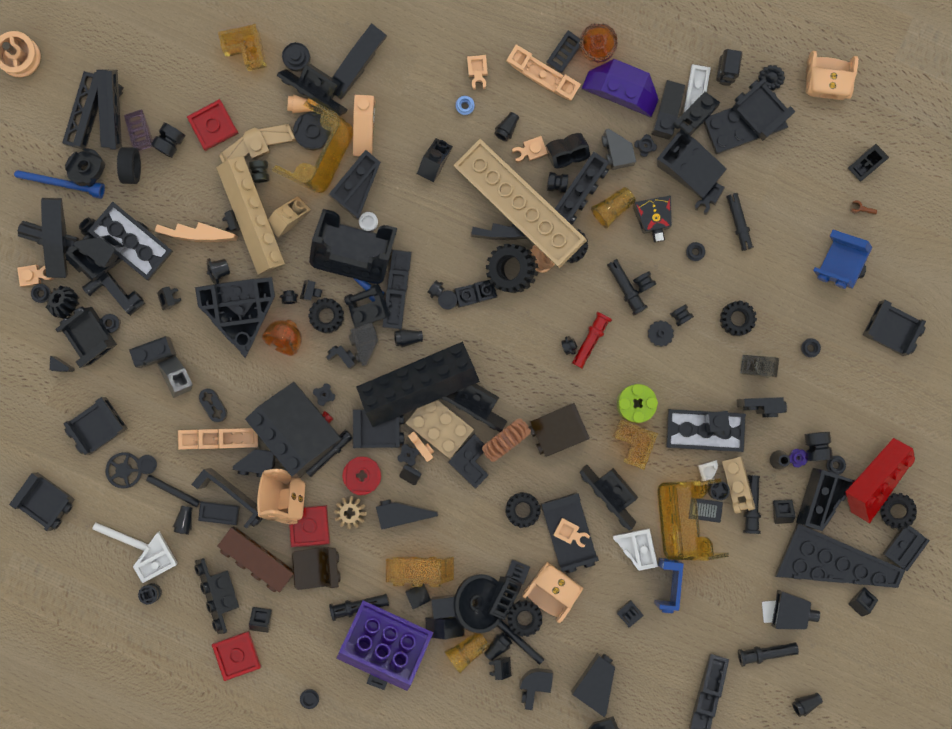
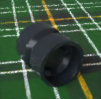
[150,122,186,158]
[805,432,833,461]

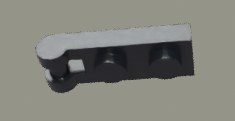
[673,92,720,137]

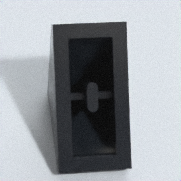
[848,144,889,182]
[425,616,464,640]

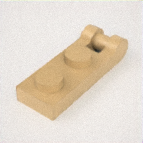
[722,457,755,514]

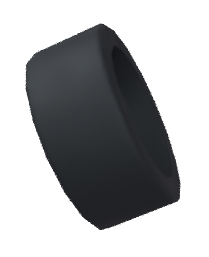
[117,147,141,184]

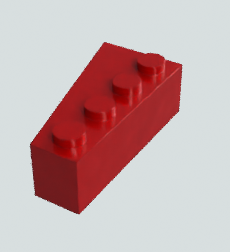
[846,438,915,524]

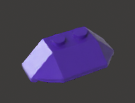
[582,59,659,117]

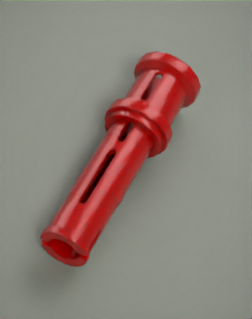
[572,312,612,369]

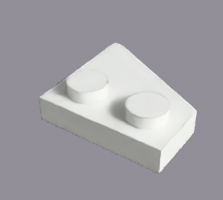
[613,528,658,571]
[133,531,178,583]

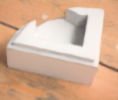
[698,460,718,484]

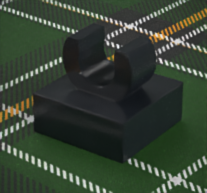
[222,210,240,231]
[300,280,323,301]
[157,286,181,310]
[505,559,530,585]
[616,600,644,628]
[489,657,512,680]

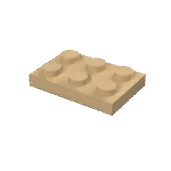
[406,400,474,459]

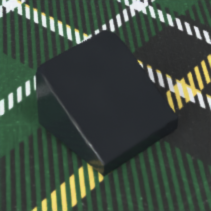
[49,356,75,372]
[399,464,422,485]
[773,499,796,524]
[405,583,431,609]
[849,587,878,617]
[249,607,272,633]

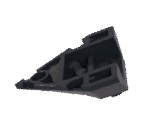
[195,277,275,358]

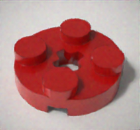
[342,456,381,495]

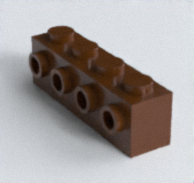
[217,526,294,593]

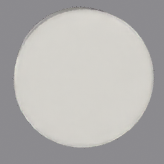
[359,212,378,232]

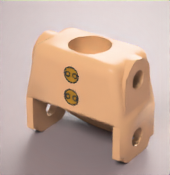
[806,51,859,100]
[257,469,306,524]
[522,562,583,624]

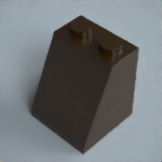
[528,403,590,457]

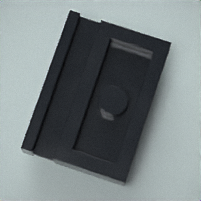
[883,525,930,571]

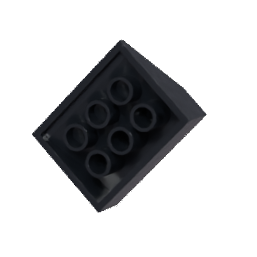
[245,382,342,478]

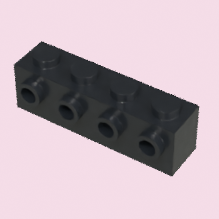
[555,152,609,225]

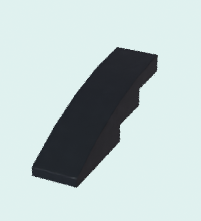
[332,23,387,100]
[41,198,68,278]
[471,223,527,240]
[383,249,412,329]
[689,654,729,729]

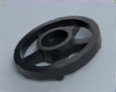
[105,452,142,488]

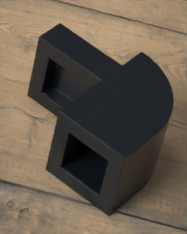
[519,668,553,710]

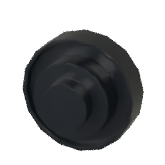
[282,42,311,72]

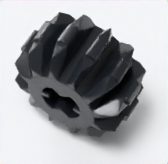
[45,285,80,319]

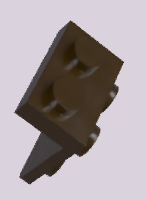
[292,547,341,590]

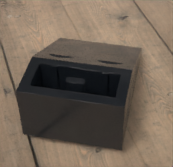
[657,129,727,199]

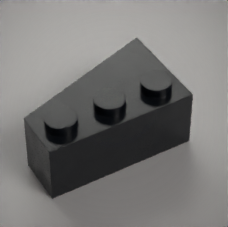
[796,468,855,531]

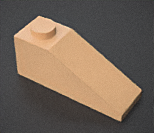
[353,95,376,157]

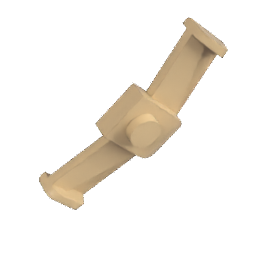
[219,124,296,163]

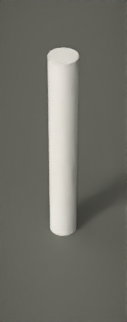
[93,523,149,551]

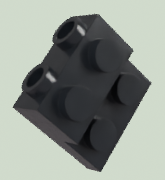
[66,234,122,282]
[737,397,787,418]

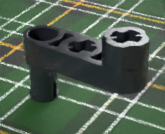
[82,271,145,316]

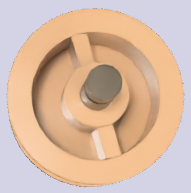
[0,31,41,78]

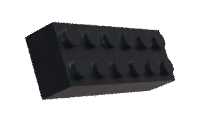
[356,341,480,427]

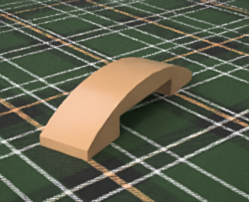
[506,44,581,101]

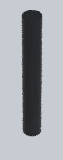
[146,474,201,508]
[497,620,544,665]

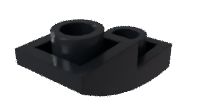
[454,279,497,308]

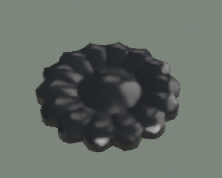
[758,65,785,91]
[648,320,674,347]

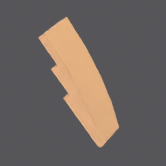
[155,222,238,242]
[177,428,258,450]

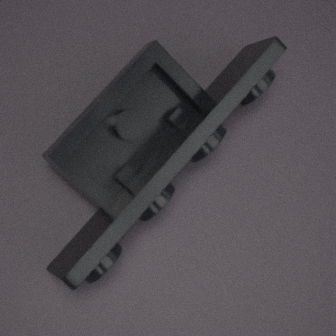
[277,63,348,116]
[441,384,507,432]
[579,464,638,531]
[194,558,239,634]

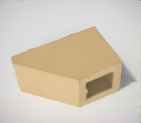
[268,196,311,238]

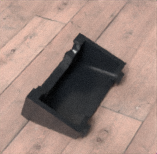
[309,209,397,284]

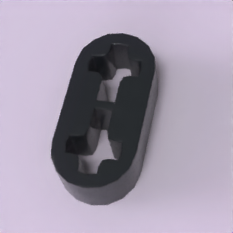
[199,389,227,422]

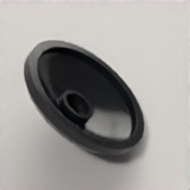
[454,574,505,633]

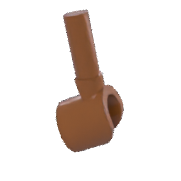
[851,200,877,214]

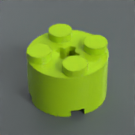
[617,384,658,423]

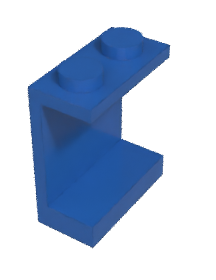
[813,230,872,289]
[654,558,684,613]

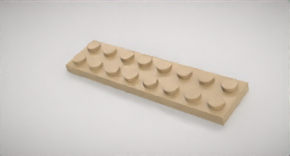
[453,139,587,268]

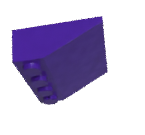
[336,601,433,691]

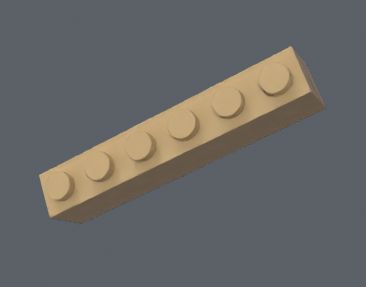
[216,156,285,275]

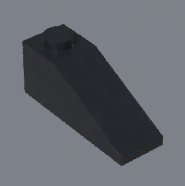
[651,80,685,140]
[376,499,438,530]

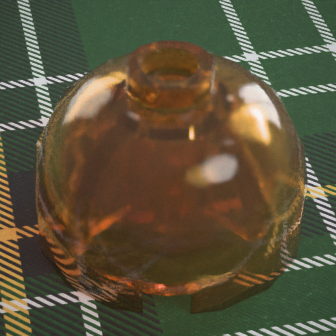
[579,23,618,63]
[262,320,302,356]

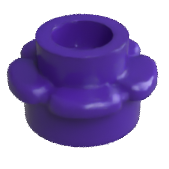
[789,449,808,468]

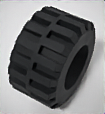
[486,244,538,293]

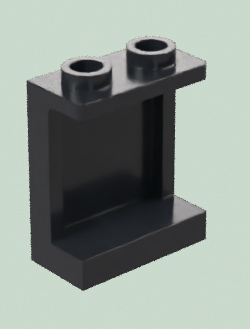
[732,78,795,141]
[863,300,926,356]
[55,306,117,368]
[63,397,128,455]
[353,409,404,448]
[9,472,75,532]

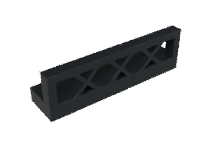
[96,69,122,149]
[62,71,99,149]

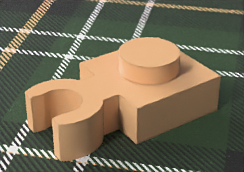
[467,55,488,90]
[512,136,548,163]
[17,265,54,287]
[408,431,434,462]
[553,518,590,547]

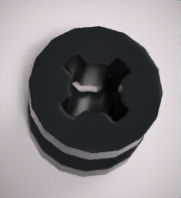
[633,271,657,293]
[670,304,694,326]

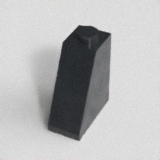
[571,653,615,717]

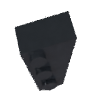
[328,150,381,220]

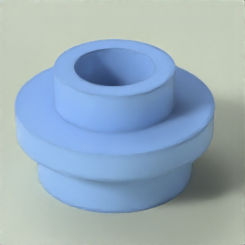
[456,96,475,115]

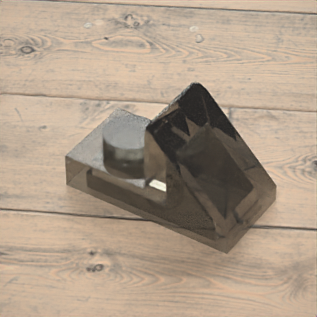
[740,355,779,378]

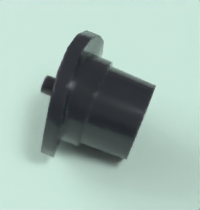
[206,258,230,284]

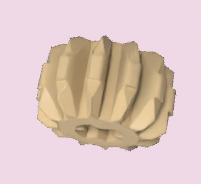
[334,496,367,529]

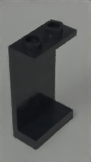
[191,468,263,528]
[541,493,599,573]

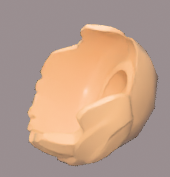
[530,245,555,273]

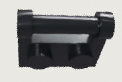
[344,284,389,328]

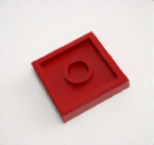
[187,99,239,151]
[289,505,330,547]
[212,631,262,681]

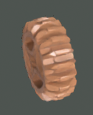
[482,419,531,462]

